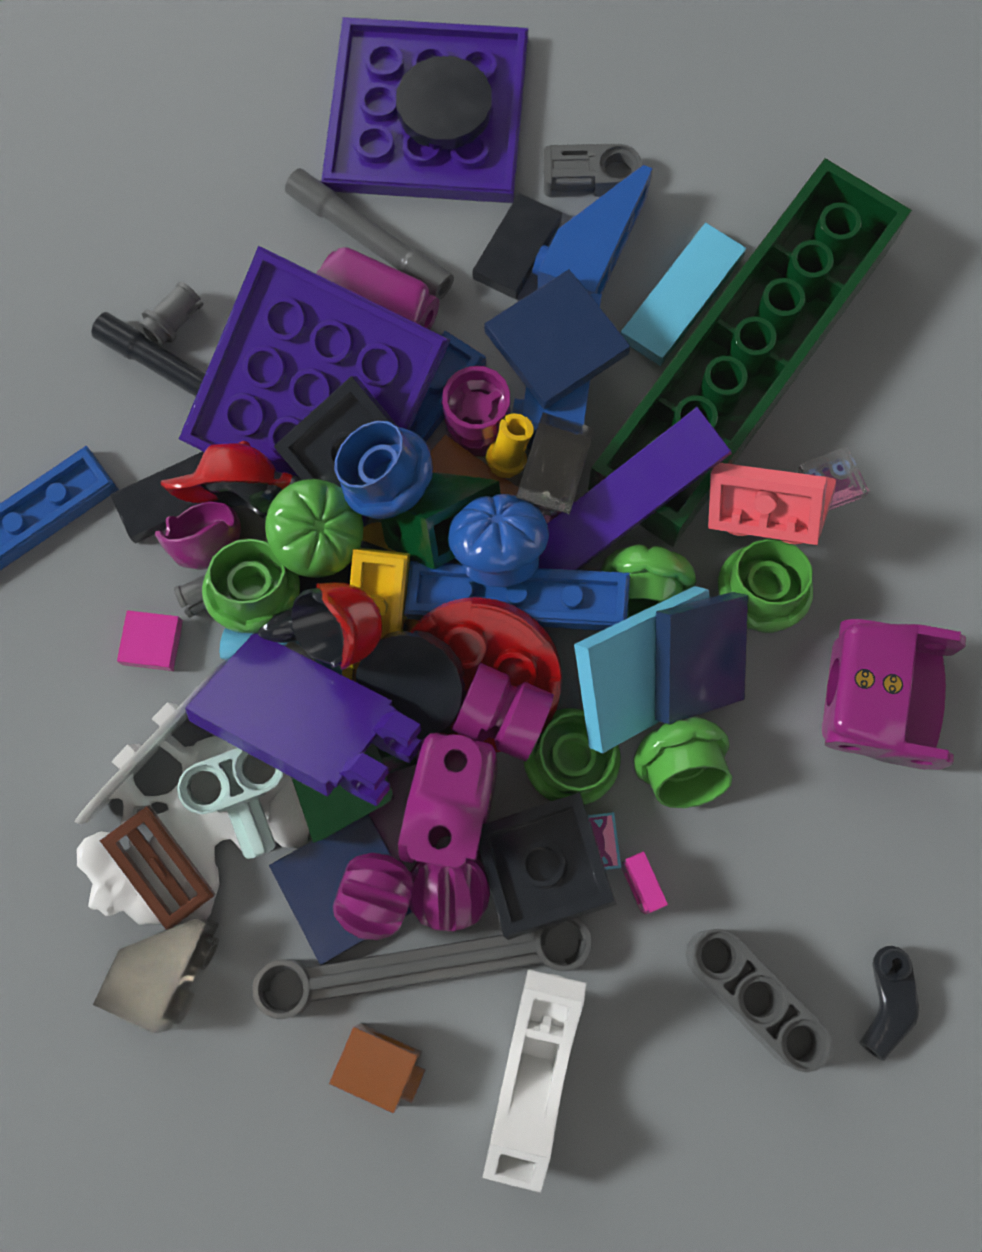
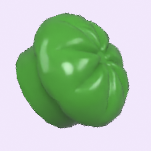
[265,479,364,578]
[202,539,300,634]
[718,539,813,633]
[600,544,696,618]
[523,708,621,805]
[633,717,732,808]

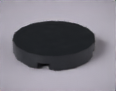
[396,56,492,149]
[356,630,467,740]

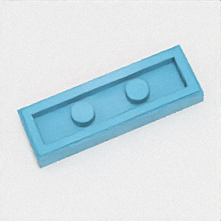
[621,222,746,366]

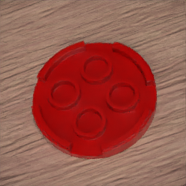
[411,597,562,752]

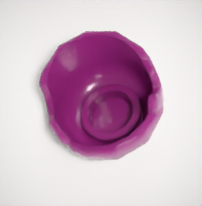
[155,501,241,570]

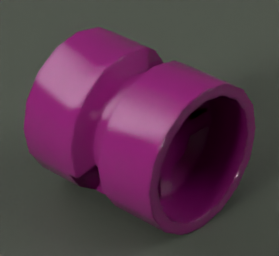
[442,366,510,457]
[452,663,554,762]

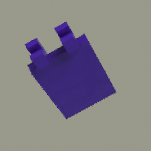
[185,633,422,806]

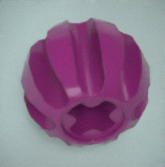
[333,852,414,940]
[409,857,491,931]

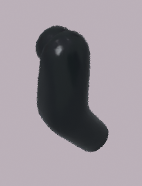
[859,945,919,1061]

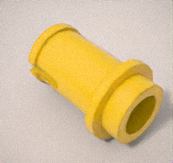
[486,413,534,478]

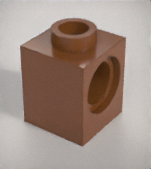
[329,1023,426,1114]

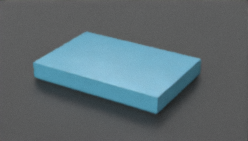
[574,586,710,753]

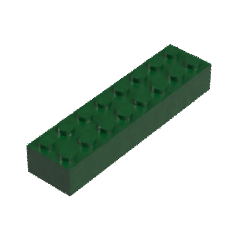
[588,158,912,547]

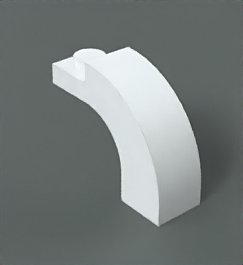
[483,969,587,1193]

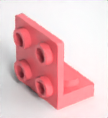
[708,463,836,545]

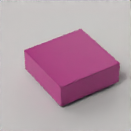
[117,610,183,671]
[621,851,668,914]

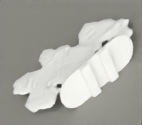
[75,641,316,925]

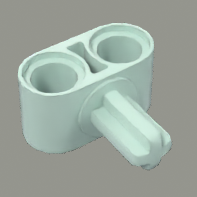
[177,748,284,859]

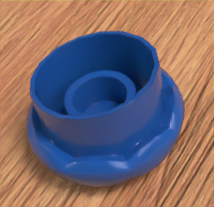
[334,421,433,519]
[448,494,549,587]

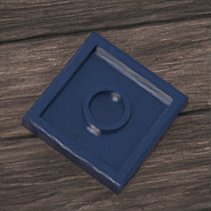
[484,269,631,410]
[655,592,748,724]
[269,814,412,965]

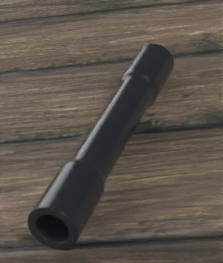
[91,312,205,397]

